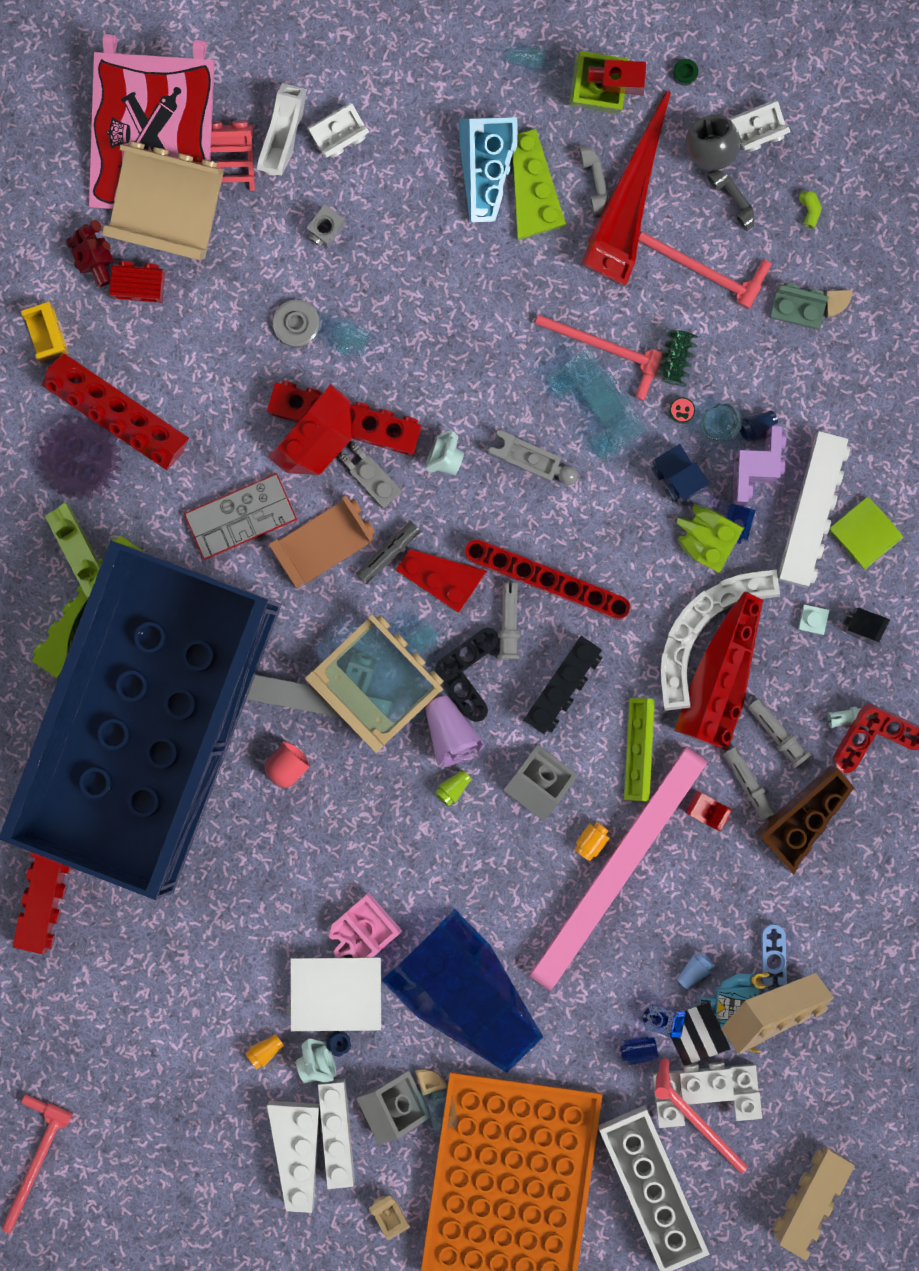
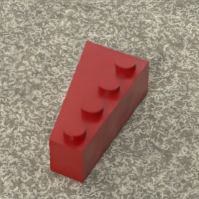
[13,852,71,954]

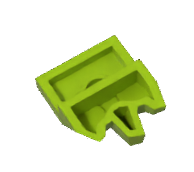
[677,504,744,573]

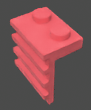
[211,120,255,191]

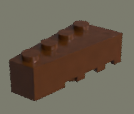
[755,765,855,875]

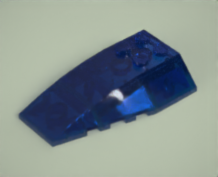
[382,909,543,1073]

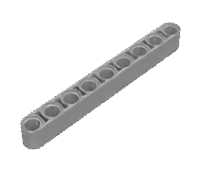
[247,675,392,719]

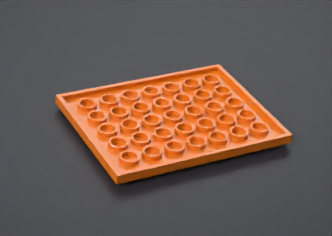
[420,1071,603,1271]

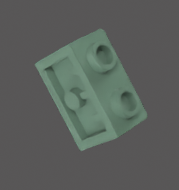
[770,283,829,330]

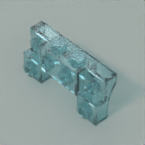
[545,347,646,463]

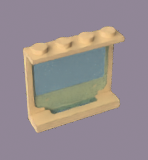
[305,614,444,753]

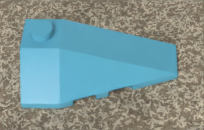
[459,117,517,222]

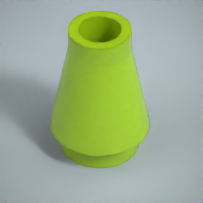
[435,769,472,807]

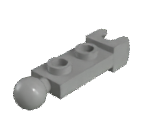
[488,430,578,485]

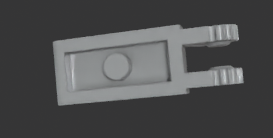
[337,441,402,509]

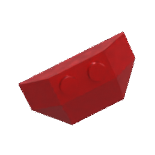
[268,383,352,475]

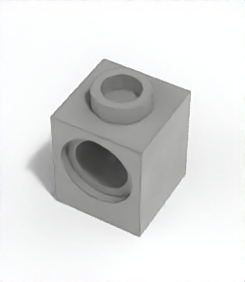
[306,204,346,248]

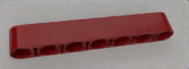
[465,539,631,620]

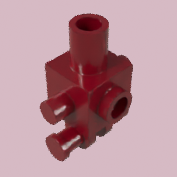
[66,220,114,288]

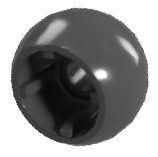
[685,115,741,171]

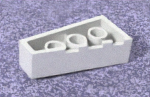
[267,1101,320,1213]

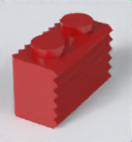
[109,261,165,303]

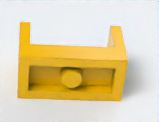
[20,302,69,363]

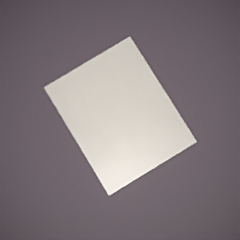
[291,958,381,1031]

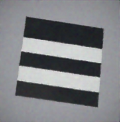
[662,1002,731,1066]

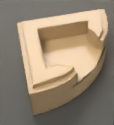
[826,290,852,318]
[415,1069,447,1096]

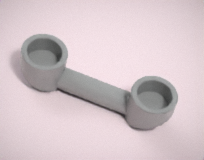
[579,146,608,216]

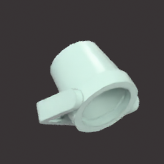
[425,430,464,475]
[296,1039,337,1084]

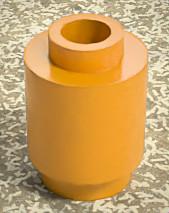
[574,822,610,861]

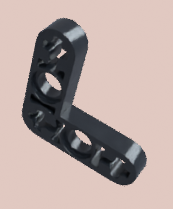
[435,628,499,722]

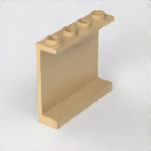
[102,141,224,260]

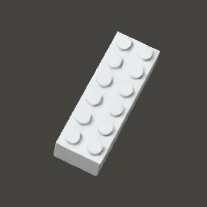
[598,1105,710,1271]

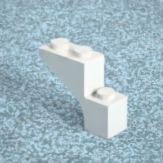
[257,83,307,176]

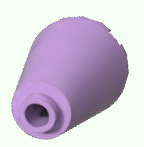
[425,694,485,768]

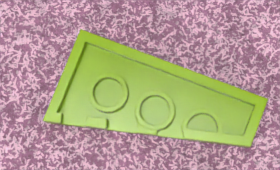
[513,129,566,240]

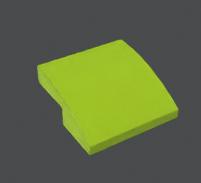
[829,497,903,570]

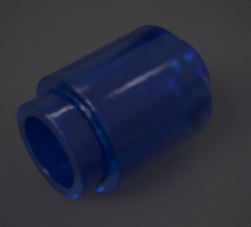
[619,1036,658,1066]

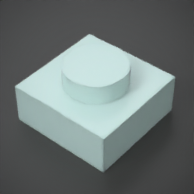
[798,605,829,635]

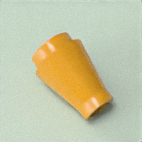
[245,1034,284,1070]

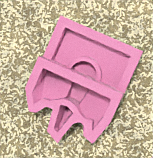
[329,892,402,958]

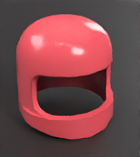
[264,741,311,788]

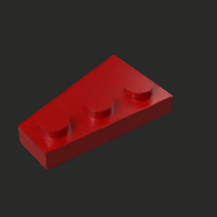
[396,549,487,613]

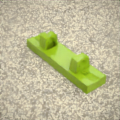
[45,503,101,599]

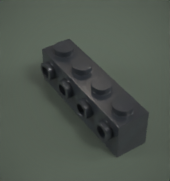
[523,636,603,735]

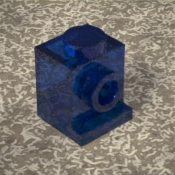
[726,504,756,544]
[643,1004,686,1038]

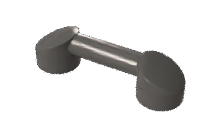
[706,170,754,231]

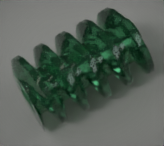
[657,330,699,387]

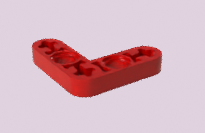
[833,704,919,773]

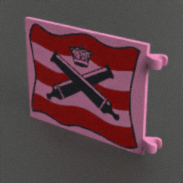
[89,34,215,209]

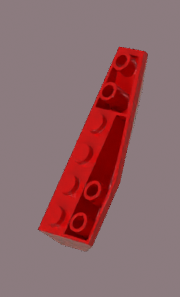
[674,592,763,750]

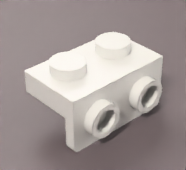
[729,100,790,152]
[308,102,369,158]

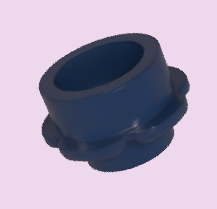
[326,1031,351,1057]

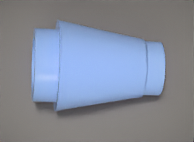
[677,951,715,989]

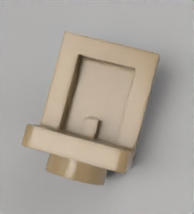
[368,1195,410,1240]

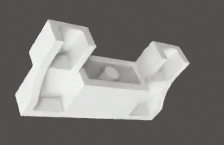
[652,1062,762,1128]

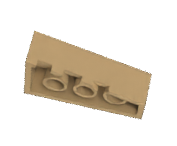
[721,973,834,1054]
[772,1146,855,1261]

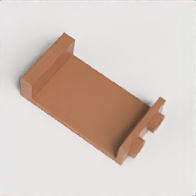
[269,495,376,589]

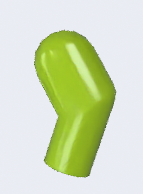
[799,190,822,229]

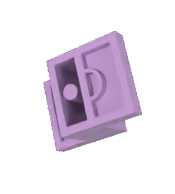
[732,426,786,507]

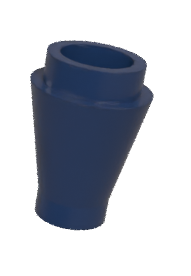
[738,410,778,441]

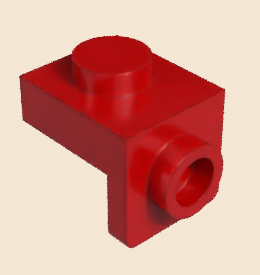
[685,791,732,831]

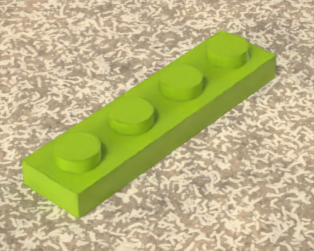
[624,698,655,801]

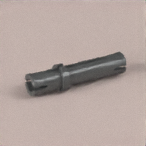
[356,521,421,585]

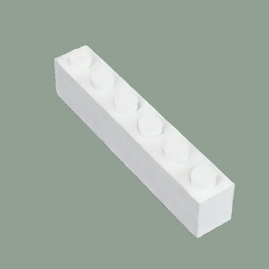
[778,431,850,588]

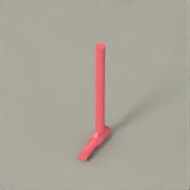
[639,232,772,309]
[535,315,664,401]
[655,1058,748,1173]
[2,1094,73,1233]

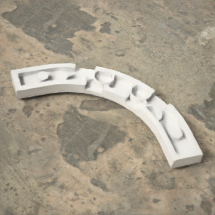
[661,569,780,711]

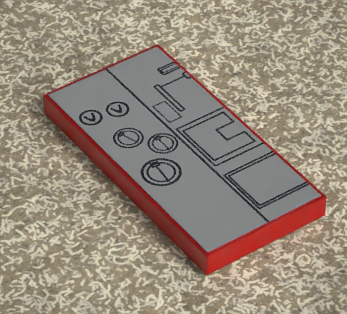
[184,473,297,560]

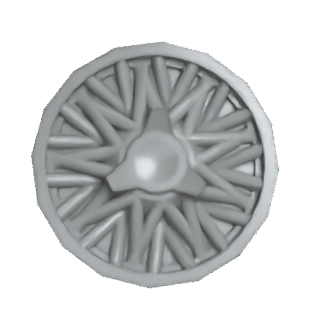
[273,300,320,347]

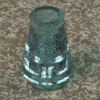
[508,46,546,71]

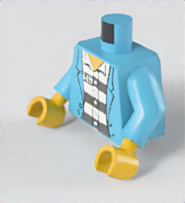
[699,972,770,1053]

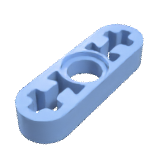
[761,924,787,993]

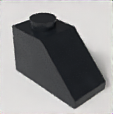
[842,607,890,645]

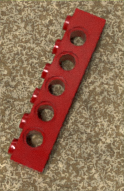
[41,353,189,470]
[267,380,422,457]

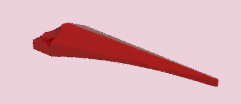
[581,90,671,286]

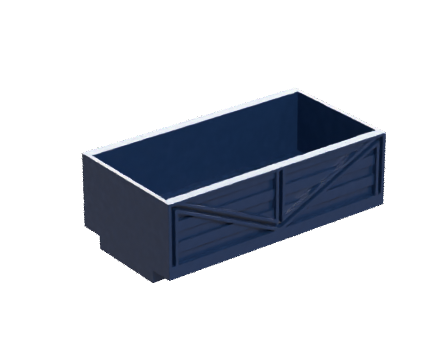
[0,540,282,900]

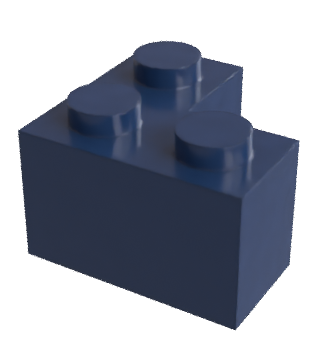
[651,444,709,505]

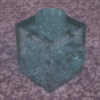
[331,318,372,359]

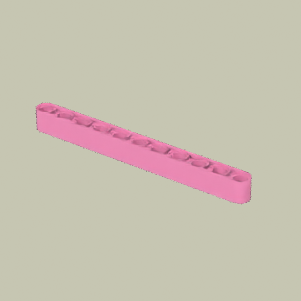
[529,746,708,991]

